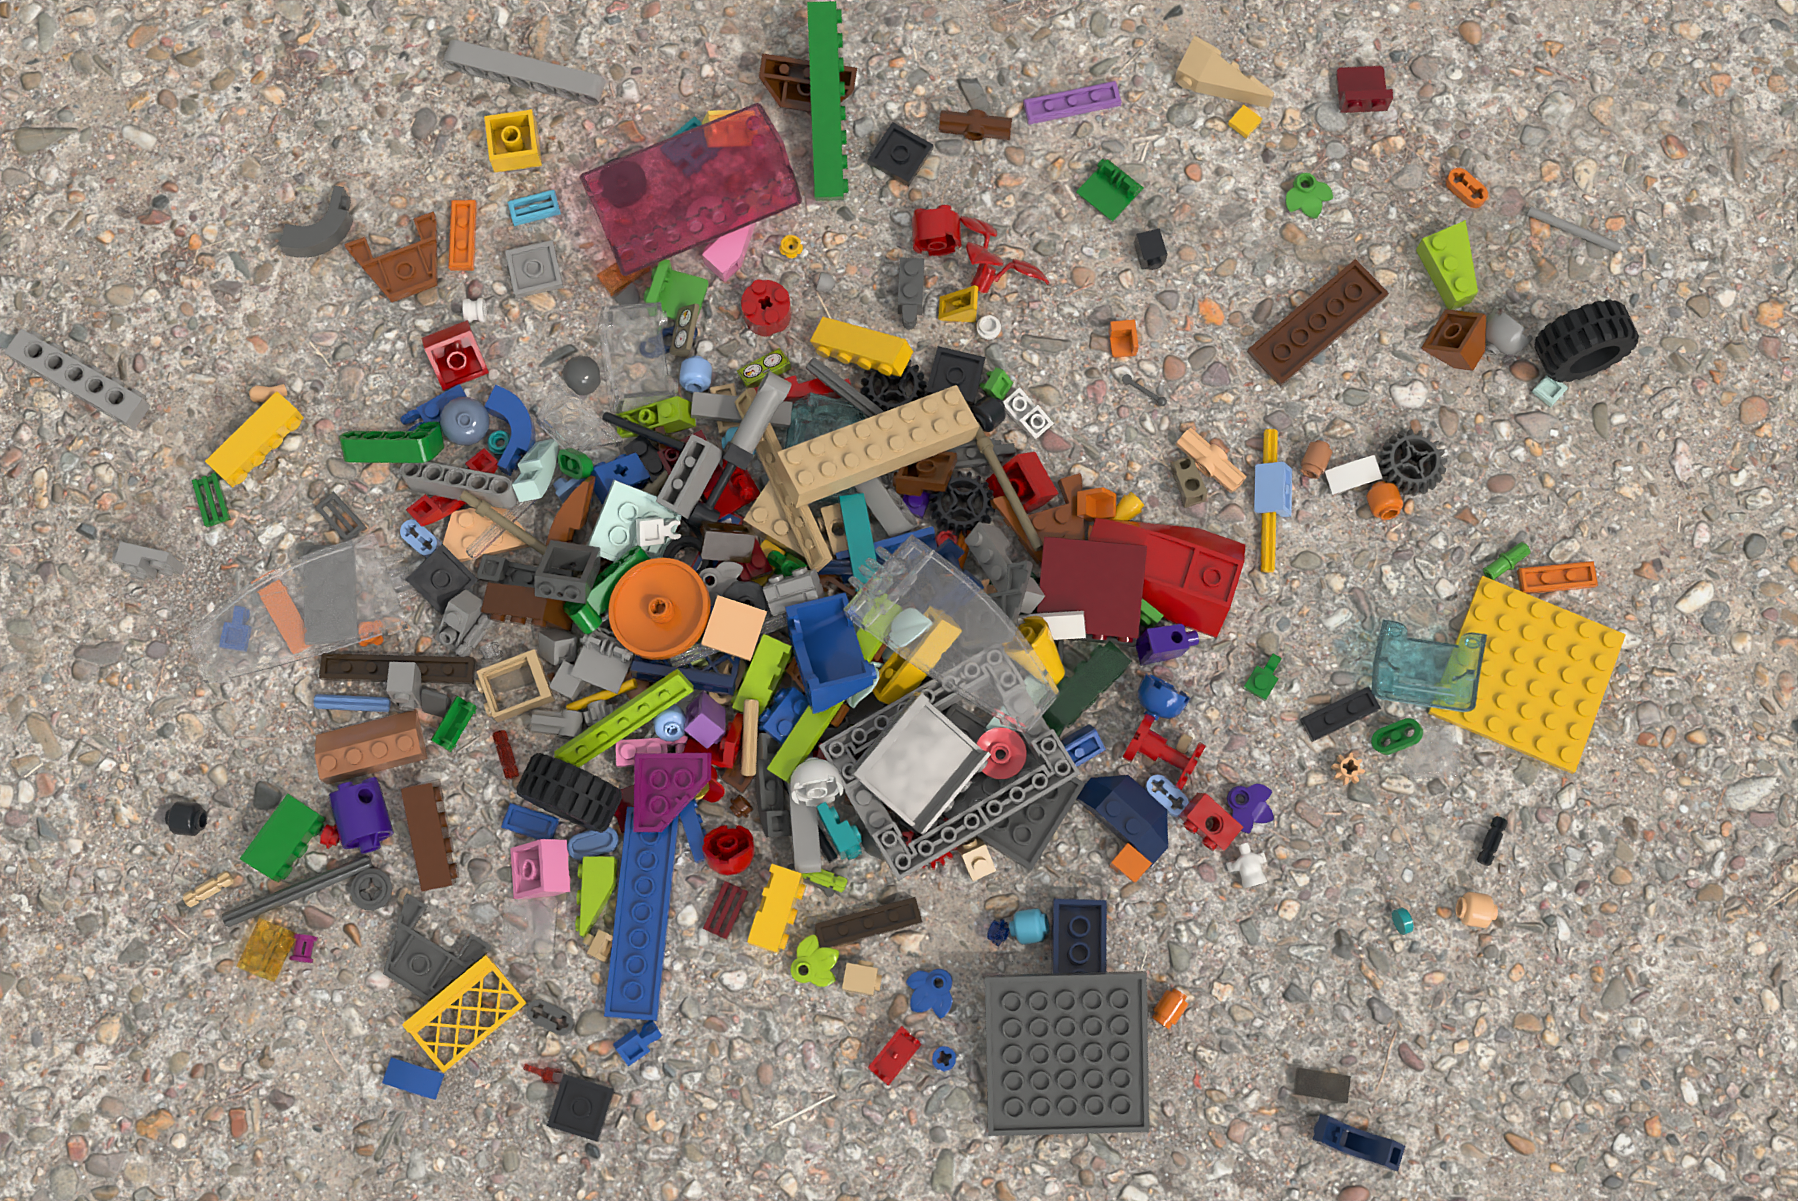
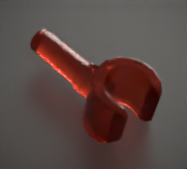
[523,1064,562,1084]

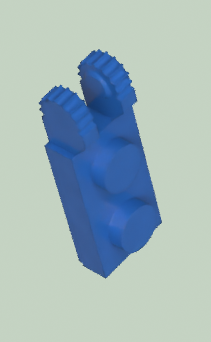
[400,384,467,431]

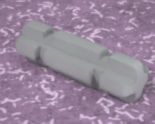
[455,614,493,657]

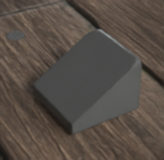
[421,689,452,718]

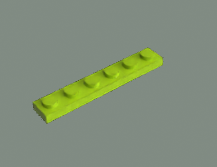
[554,668,694,768]

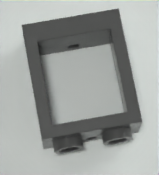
[534,540,600,604]

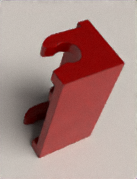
[868,1026,922,1086]

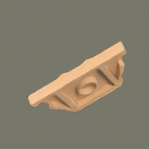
[443,506,530,562]

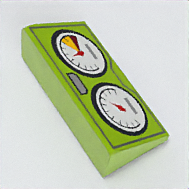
[736,348,791,389]

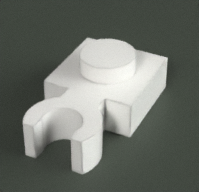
[636,517,681,546]

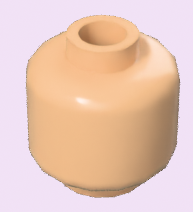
[1456,892,1498,928]

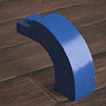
[485,385,536,476]

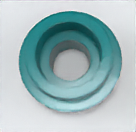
[488,430,511,455]

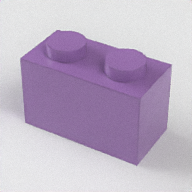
[684,691,726,749]

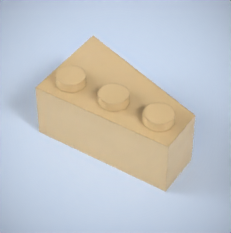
[743,480,808,566]

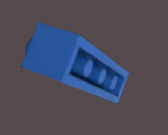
[679,799,707,864]

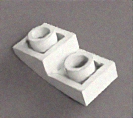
[1003,387,1054,440]
[1325,455,1383,495]

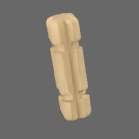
[182,871,234,907]

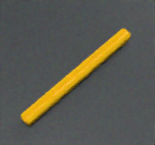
[1261,429,1278,573]

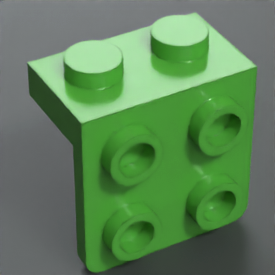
[644,258,709,320]

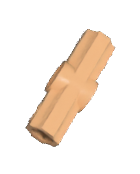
[1176,428,1247,494]

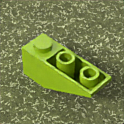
[616,396,696,439]
[575,856,618,938]

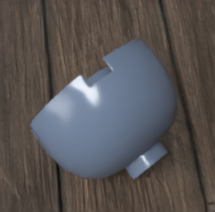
[440,397,490,446]

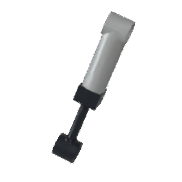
[686,371,792,529]

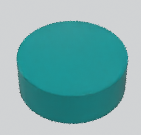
[1392,907,1414,935]

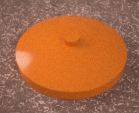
[609,558,711,660]

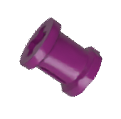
[289,934,318,964]

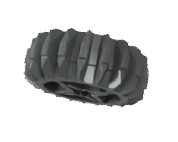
[1378,429,1447,496]

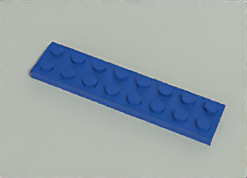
[604,807,680,1021]

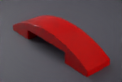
[406,448,498,527]

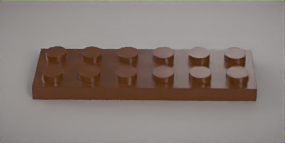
[1247,259,1389,387]

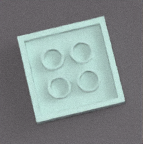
[587,480,682,562]

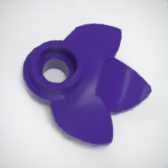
[1227,784,1274,834]

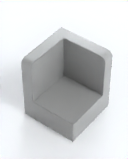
[538,629,577,665]
[550,660,587,702]

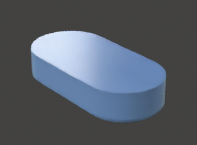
[567,827,619,861]

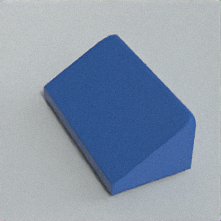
[1061,724,1106,767]

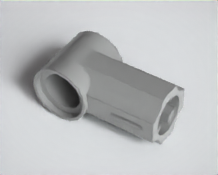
[531,709,584,740]

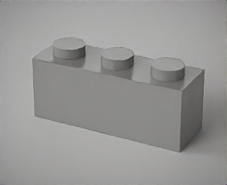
[656,434,724,519]

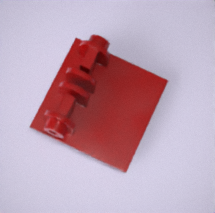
[703,459,761,520]

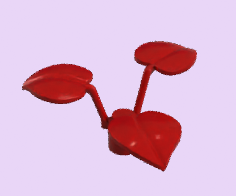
[960,216,1050,293]

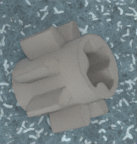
[583,700,615,726]

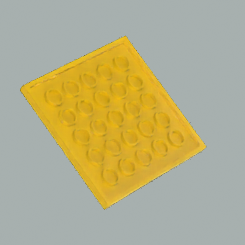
[1428,576,1626,774]

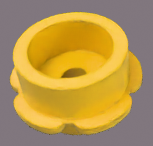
[779,235,803,259]

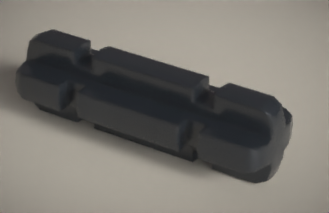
[1477,816,1508,866]

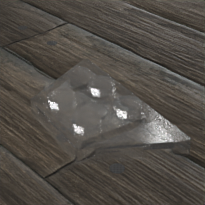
[536,376,623,452]

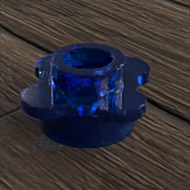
[987,919,1009,947]

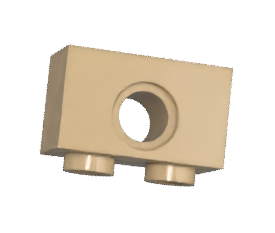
[817,503,848,559]

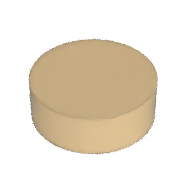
[1176,734,1193,755]

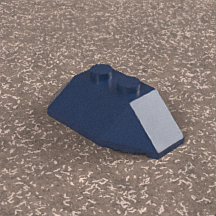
[1076,775,1168,867]

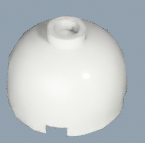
[790,757,843,807]

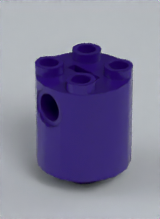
[328,777,394,854]

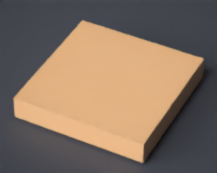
[701,596,767,661]

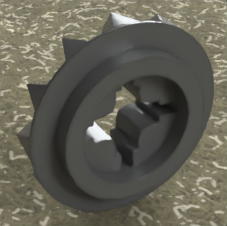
[350,869,394,911]

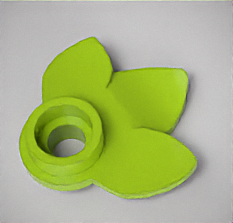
[790,934,839,987]

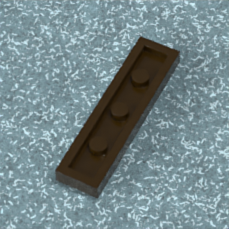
[814,897,922,948]

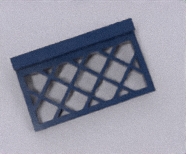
[631,627,741,696]

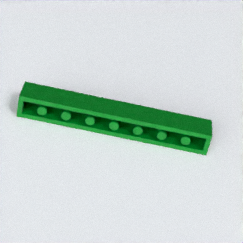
[807,1,849,201]

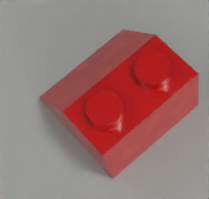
[422,320,489,391]
[985,451,1059,514]

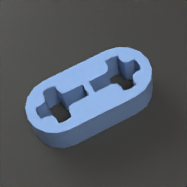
[400,519,442,558]
[1145,774,1189,817]

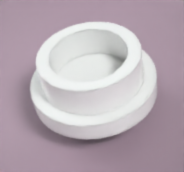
[976,315,1001,340]

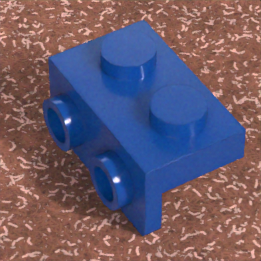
[758,686,809,745]

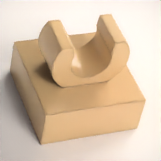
[582,930,613,963]

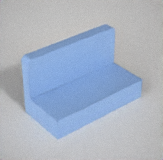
[1254,462,1292,517]

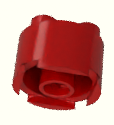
[911,205,962,256]
[741,279,792,337]

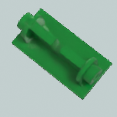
[767,550,807,578]
[431,696,477,752]

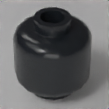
[970,395,1006,432]
[165,801,207,836]

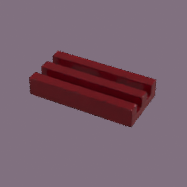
[703,881,749,940]

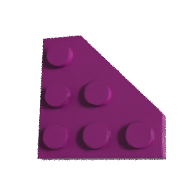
[634,753,711,832]

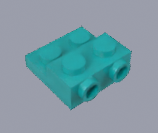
[816,802,862,861]

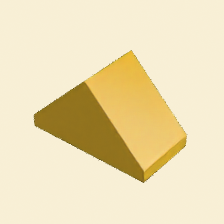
[938,285,978,323]

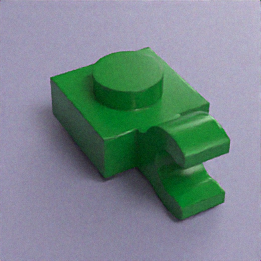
[1243,653,1282,701]

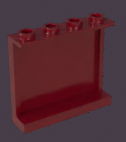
[1037,536,1147,643]

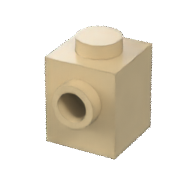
[842,960,882,997]

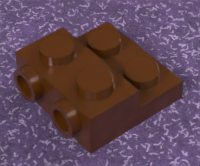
[892,451,957,497]

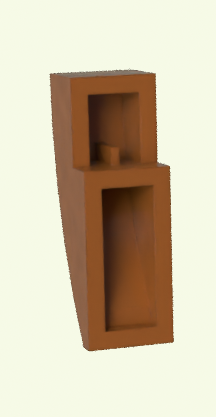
[546,475,596,546]

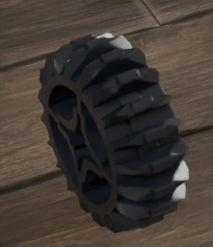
[860,360,927,412]
[928,471,995,537]

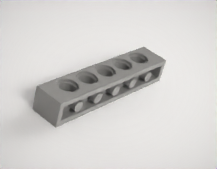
[4,329,151,430]

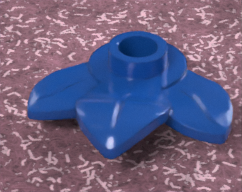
[906,968,953,1019]

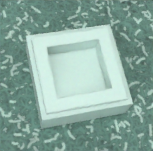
[1532,375,1568,408]

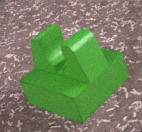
[979,368,1013,401]

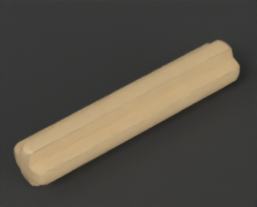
[741,699,759,776]

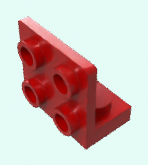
[683,713,743,769]

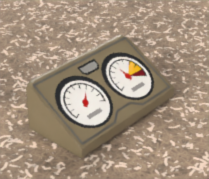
[669,304,700,358]

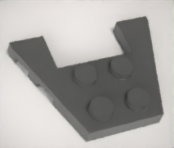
[940,560,1033,650]
[383,893,493,1002]

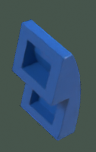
[382,1057,445,1100]

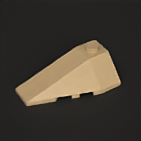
[1175,36,1275,108]

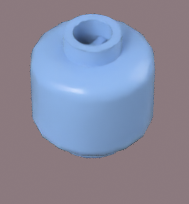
[679,356,712,393]
[652,704,686,742]

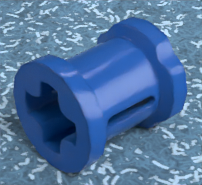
[932,1046,956,1072]

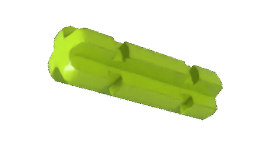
[802,869,848,893]

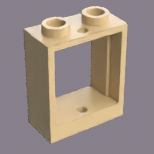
[475,649,555,723]

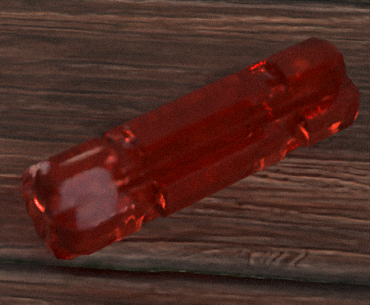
[492,730,519,780]

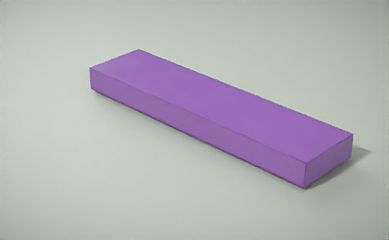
[1023,81,1122,125]

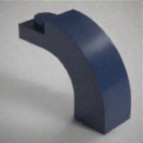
[1312,1114,1405,1172]

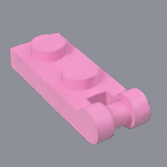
[616,736,688,768]

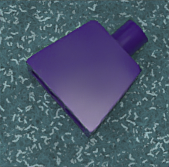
[1135,624,1199,666]

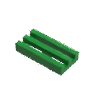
[192,472,231,528]

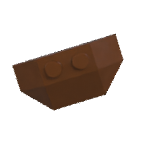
[759,53,857,112]

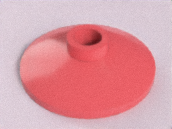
[977,727,1027,779]

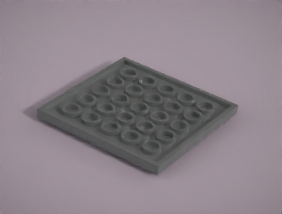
[984,971,1149,1136]

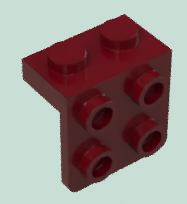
[1336,66,1393,113]

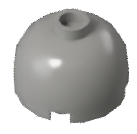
[1485,308,1533,355]

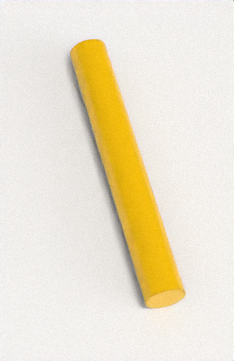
[566,678,638,711]

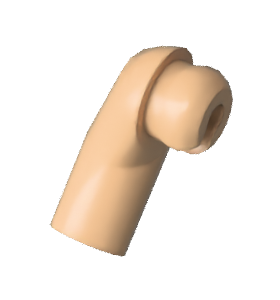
[249,384,287,403]

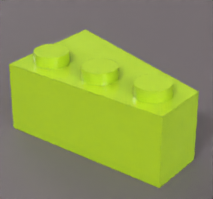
[1416,220,1478,310]
[730,634,794,723]

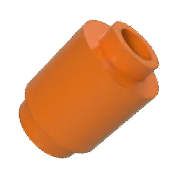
[1151,988,1189,1029]

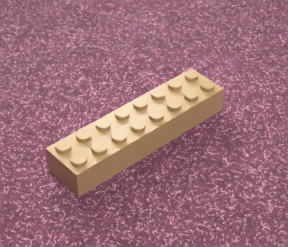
[774,385,979,508]

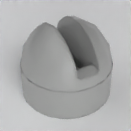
[816,272,835,293]

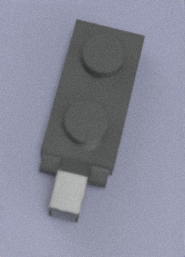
[946,438,1015,469]

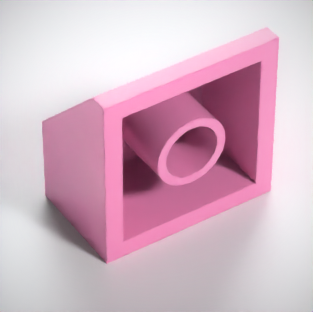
[510,839,570,900]

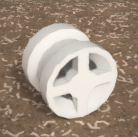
[463,298,487,323]

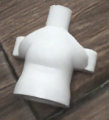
[1226,843,1267,888]

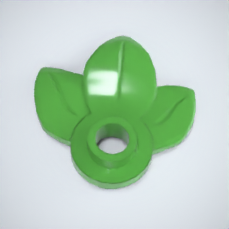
[1286,173,1334,219]

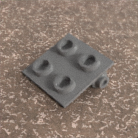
[570,630,635,694]

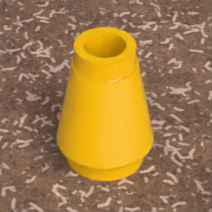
[1111,492,1145,521]

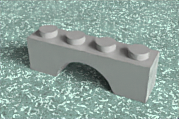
[964,522,1045,614]

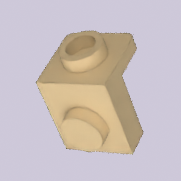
[957,837,996,881]

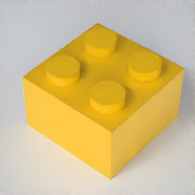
[484,109,542,173]

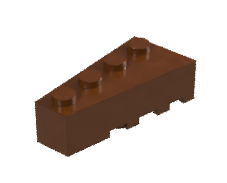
[401,779,459,892]

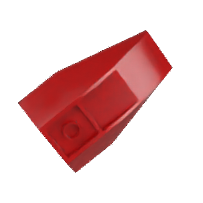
[1088,518,1246,638]

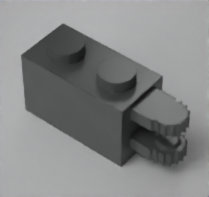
[898,257,924,330]

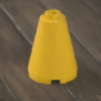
[1001,616,1065,686]

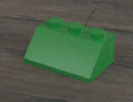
[239,793,326,883]

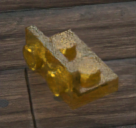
[236,918,297,982]

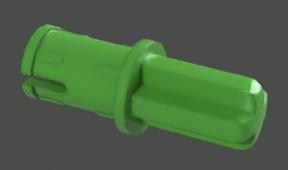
[1483,542,1531,580]

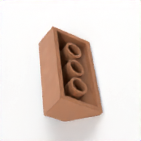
[314,709,428,785]

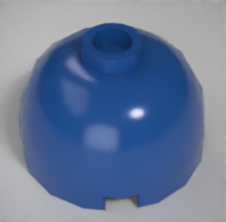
[1138,673,1191,721]

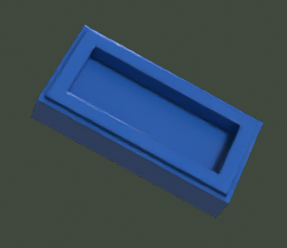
[501,803,560,840]

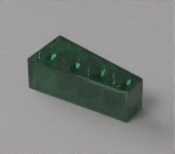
[1039,641,1132,738]

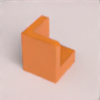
[1108,319,1139,358]
[1077,487,1116,522]
[1109,843,1152,883]

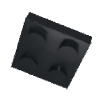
[868,122,934,186]
[926,346,986,405]
[405,544,478,615]
[547,1074,616,1142]

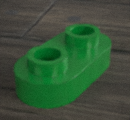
[558,448,593,480]
[1371,718,1423,755]

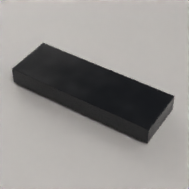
[1300,686,1381,742]

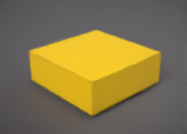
[1228,105,1263,139]

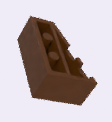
[481,582,573,631]

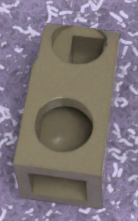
[1170,456,1208,508]

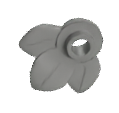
[699,561,743,606]

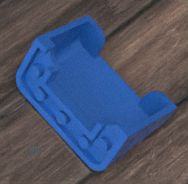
[785,593,877,714]

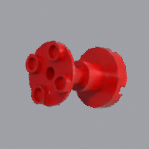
[1122,713,1206,791]

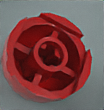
[702,825,755,876]

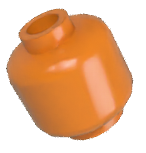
[1366,481,1403,520]

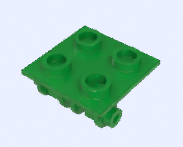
[1076,159,1144,222]

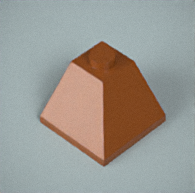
[1421,309,1486,371]

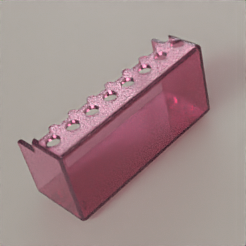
[579,103,802,276]

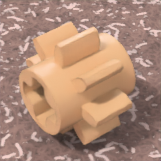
[1331,753,1365,786]

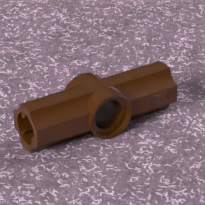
[939,109,1012,141]

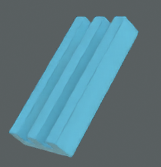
[507,189,561,226]

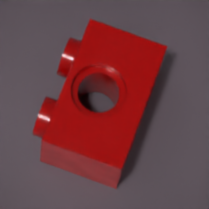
[1178,793,1244,851]

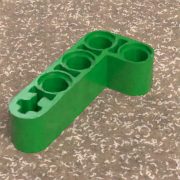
[339,421,445,463]
[563,545,651,634]

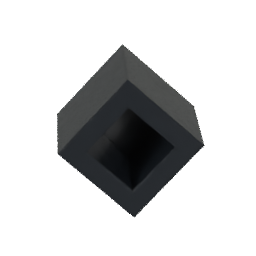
[1134,228,1168,270]

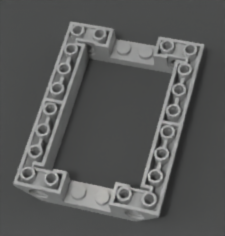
[819,644,1080,881]

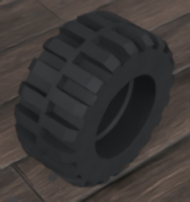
[1534,299,1639,382]
[516,753,622,833]

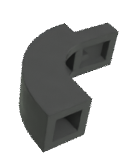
[280,185,353,258]

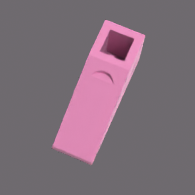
[702,205,758,283]

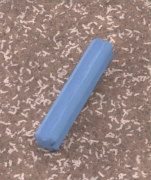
[314,694,391,712]

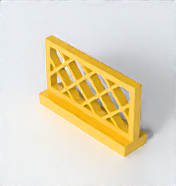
[402,954,527,1073]

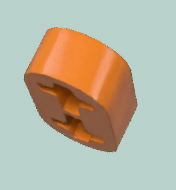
[1446,168,1488,208]

